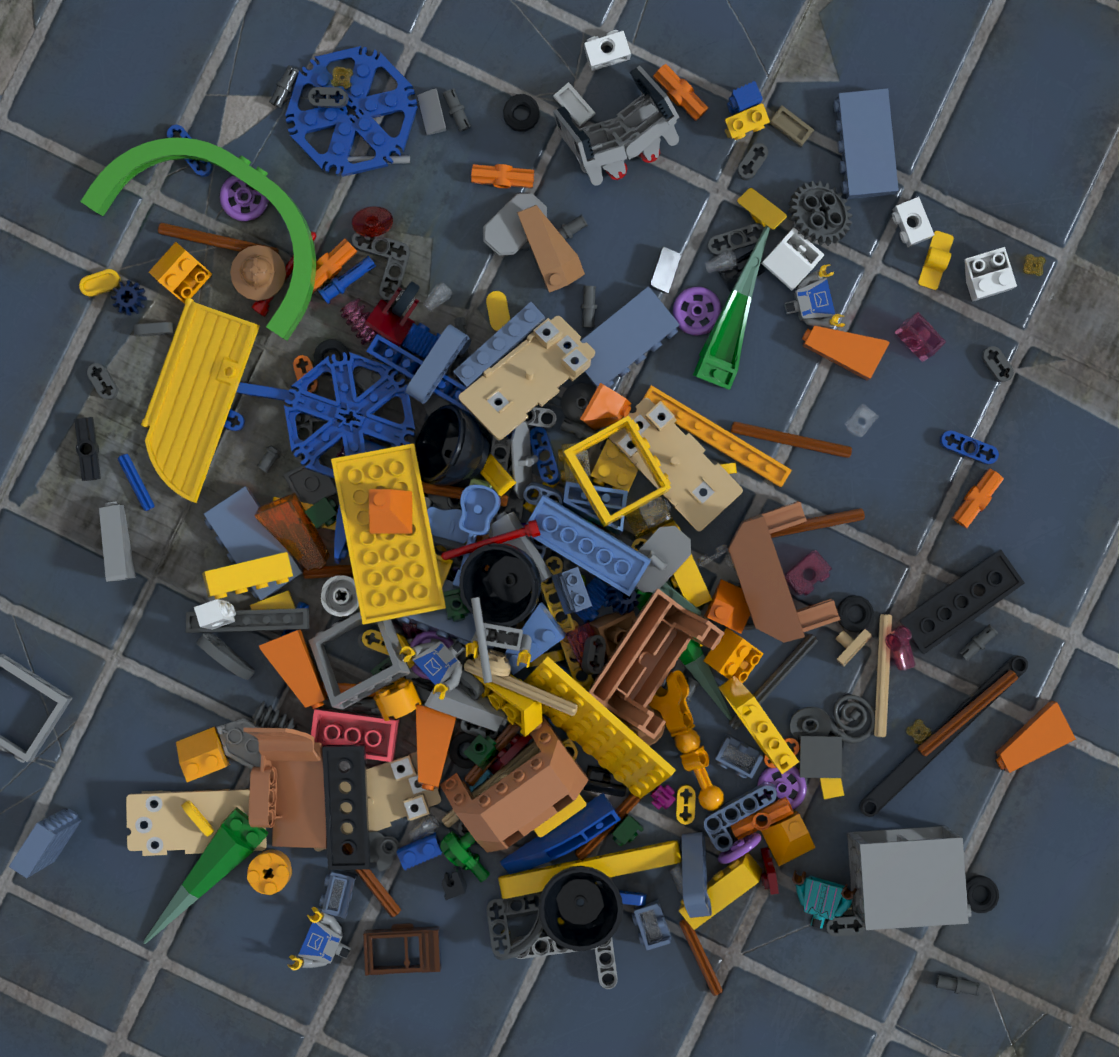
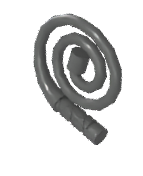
[830,695,875,744]

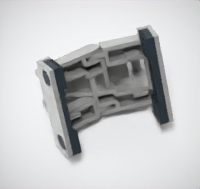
[553,65,679,186]

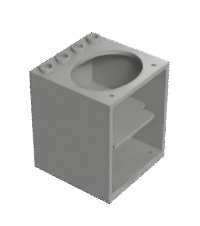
[847,826,971,930]

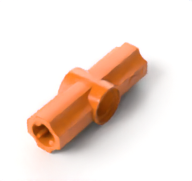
[653,64,709,121]
[471,164,534,189]
[312,239,357,294]
[952,468,1004,528]
[731,796,794,840]

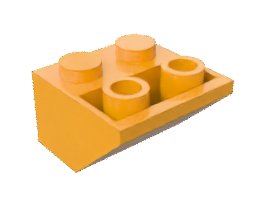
[149,242,212,303]
[703,628,763,684]

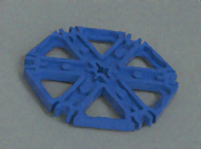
[285,46,418,177]
[284,352,416,479]

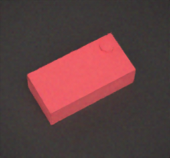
[311,708,400,762]

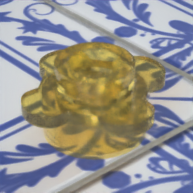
[331,67,353,89]
[1023,254,1046,276]
[906,719,931,744]

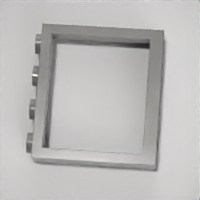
[308,612,411,710]
[0,654,72,763]

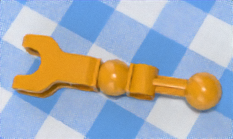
[648,670,725,811]

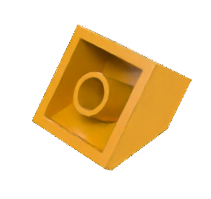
[176,727,230,782]

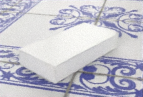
[553,82,596,128]

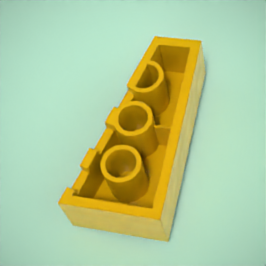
[650,519,712,607]
[202,552,293,600]
[471,658,543,737]
[678,852,762,930]

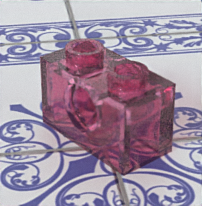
[895,312,946,362]
[784,550,832,596]

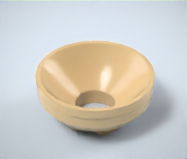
[473,649,511,676]

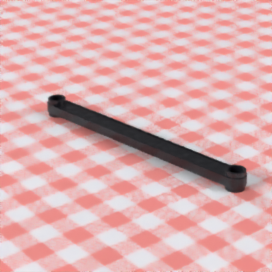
[859,655,1028,817]

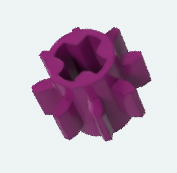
[650,784,676,810]

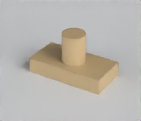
[836,629,872,667]

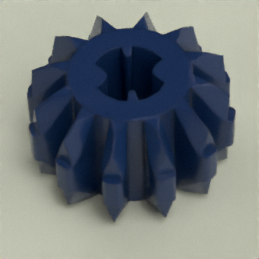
[111,280,147,316]
[604,585,640,615]

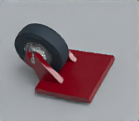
[364,281,420,347]

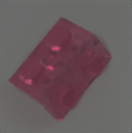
[565,623,605,671]

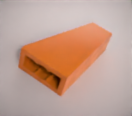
[802,325,890,381]
[259,630,328,710]
[995,701,1076,773]
[416,704,457,791]

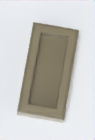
[769,105,814,147]

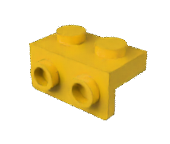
[725,103,770,140]

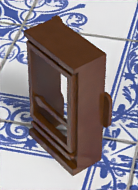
[363,923,442,976]

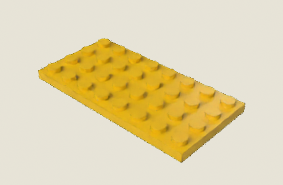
[331,443,446,625]
[523,656,676,799]

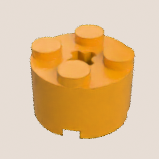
[374,677,422,721]
[247,850,292,895]

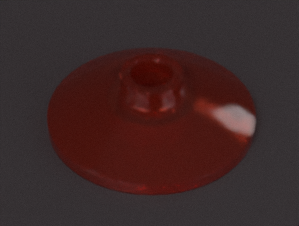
[352,206,393,237]

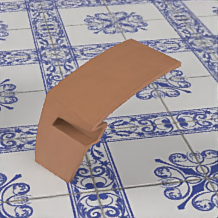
[243,728,327,848]

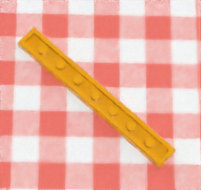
[642,385,792,488]

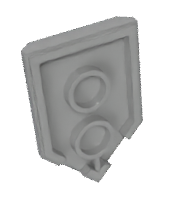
[217,718,261,769]

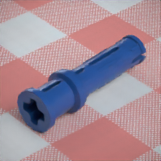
[317,256,376,304]

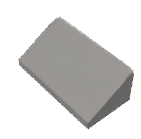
[417,88,447,135]

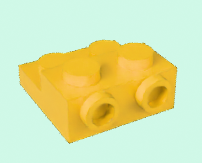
[590,439,638,492]

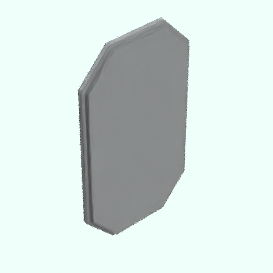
[483,193,547,255]
[511,421,538,499]
[636,526,691,593]

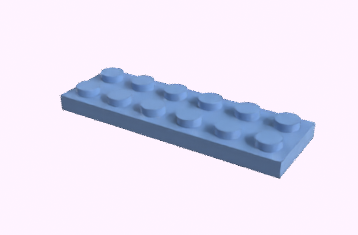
[526,495,651,597]

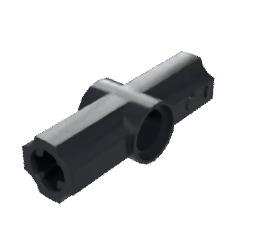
[74,417,101,481]

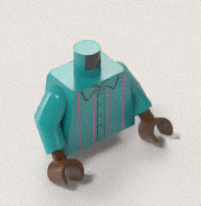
[792,870,857,928]

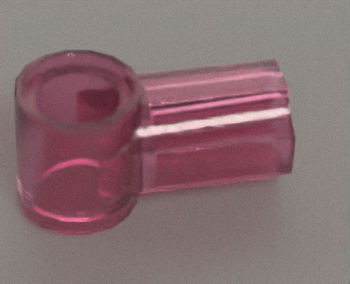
[885,626,915,670]

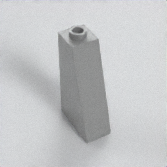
[99,501,136,582]
[490,512,553,583]
[425,686,508,731]

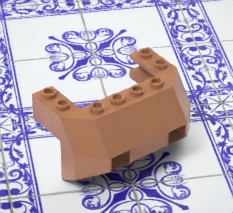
[728,501,840,643]
[588,589,725,740]
[440,714,589,853]

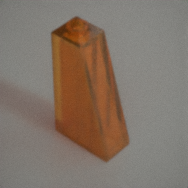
[254,493,330,571]

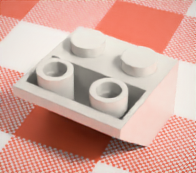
[761,228,824,291]
[964,247,1017,302]

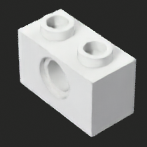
[584,30,631,71]
[892,197,934,247]
[194,599,236,630]

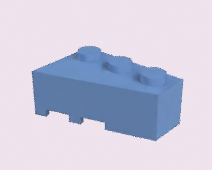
[562,482,628,536]
[504,602,566,675]

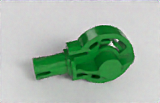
[440,831,490,882]

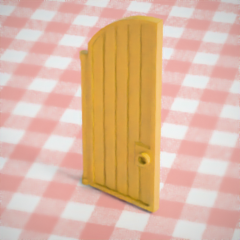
[141,297,260,503]

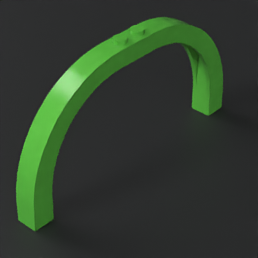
[80,138,316,341]

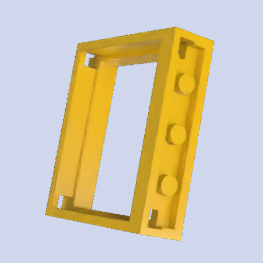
[562,416,671,527]
[718,676,799,774]

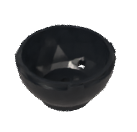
[415,404,489,486]
[459,543,541,627]
[538,866,623,951]

